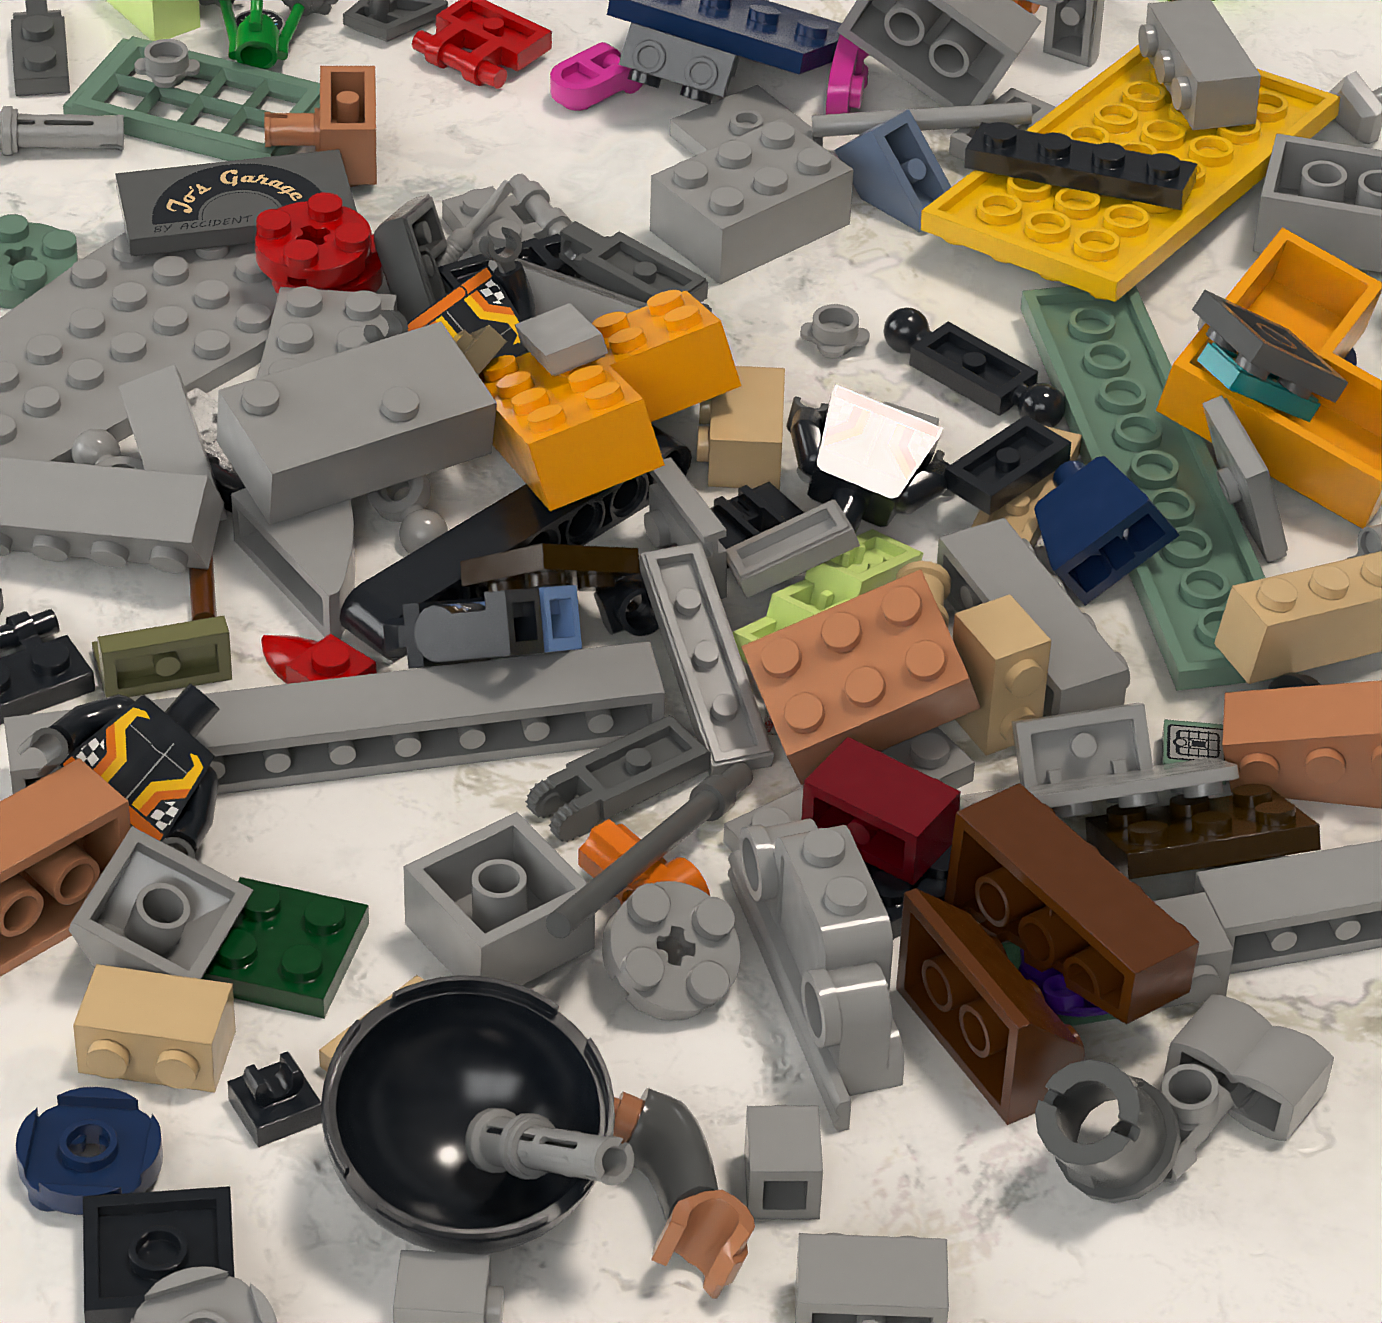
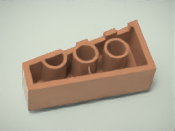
[1222,680,1382,809]

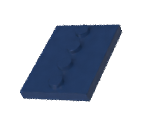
[606,0,842,75]

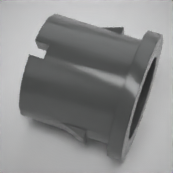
[1035,1059,1181,1203]

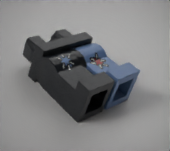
[383,585,582,669]

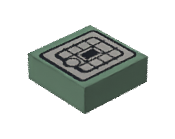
[1161,719,1226,785]

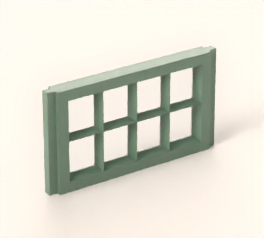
[63,36,320,161]

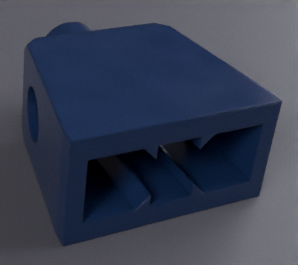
[1034,456,1180,605]

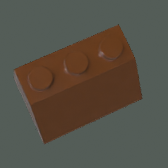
[896,888,1085,1125]

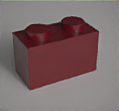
[801,737,961,885]

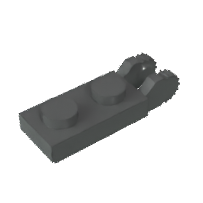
[525,715,711,842]

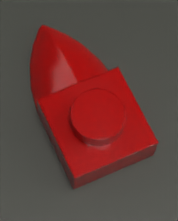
[261,634,377,684]

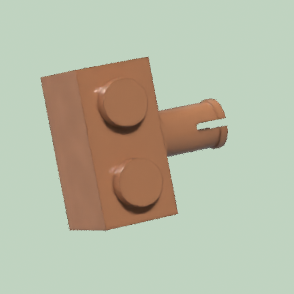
[264,66,377,187]

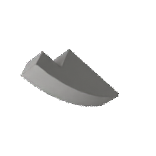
[231,488,355,639]

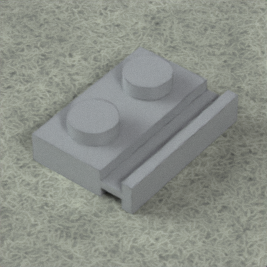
[644,457,727,599]

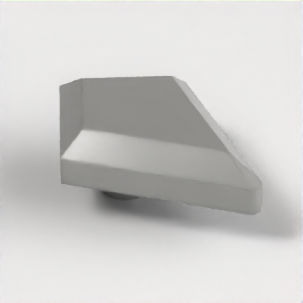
[1328,71,1382,144]

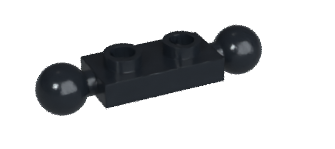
[883,307,1065,428]

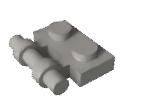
[442,174,572,256]

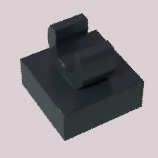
[227,1051,322,1148]

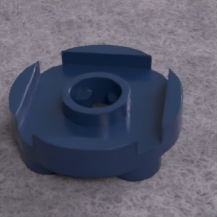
[16,1087,163,1215]

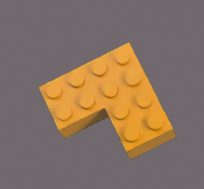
[1156,227,1382,529]
[478,290,741,511]

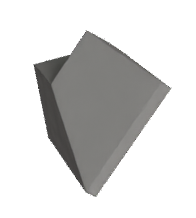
[68,826,253,979]

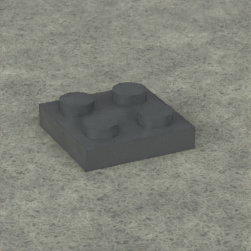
[1192,290,1349,403]

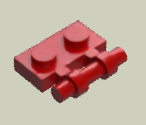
[412,0,552,89]

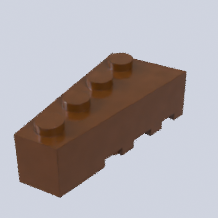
[944,783,1199,1025]

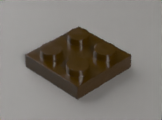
[460,544,640,592]

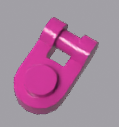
[826,34,869,114]
[550,42,643,111]

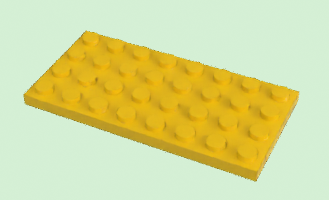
[920,44,1340,302]

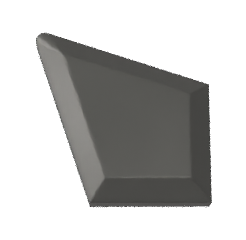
[343,0,448,42]

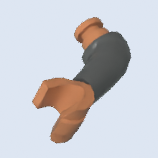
[613,1088,755,1299]

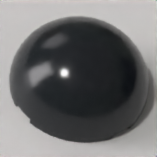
[321,975,615,1254]

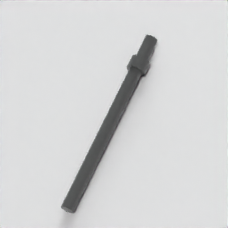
[546,762,753,938]

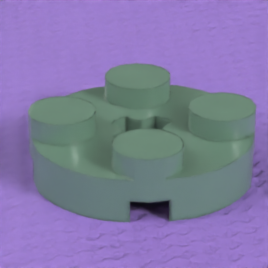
[0,214,78,309]

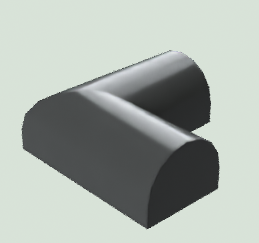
[374,194,448,323]

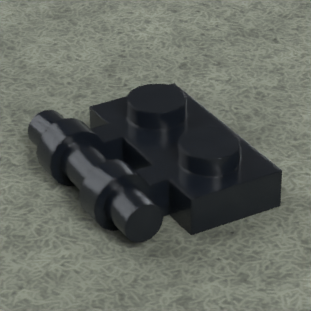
[0,609,95,725]

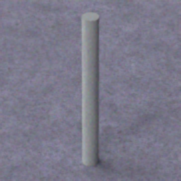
[812,102,1032,137]

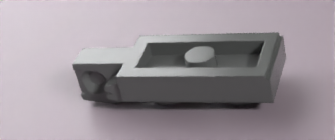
[11,0,70,96]
[559,221,708,303]

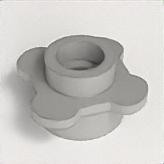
[134,39,200,88]
[800,304,870,358]

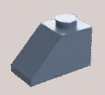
[834,109,951,232]

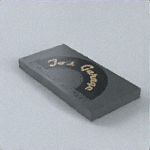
[115,149,357,256]

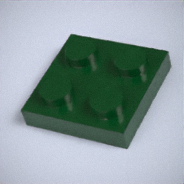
[202,877,369,1019]

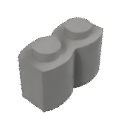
[1163,994,1334,1141]

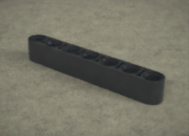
[340,423,692,660]

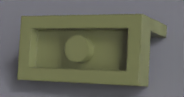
[92,616,232,698]

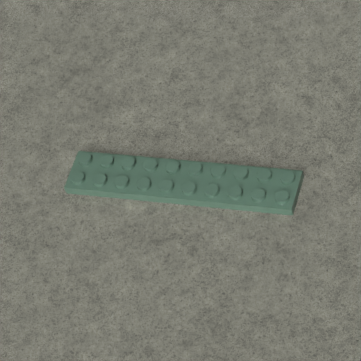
[1020,285,1299,691]

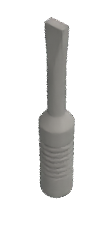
[435,180,513,267]

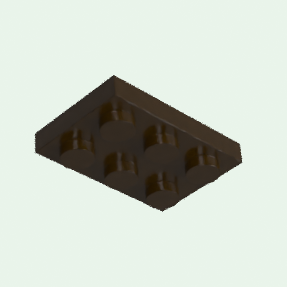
[1085,784,1321,880]

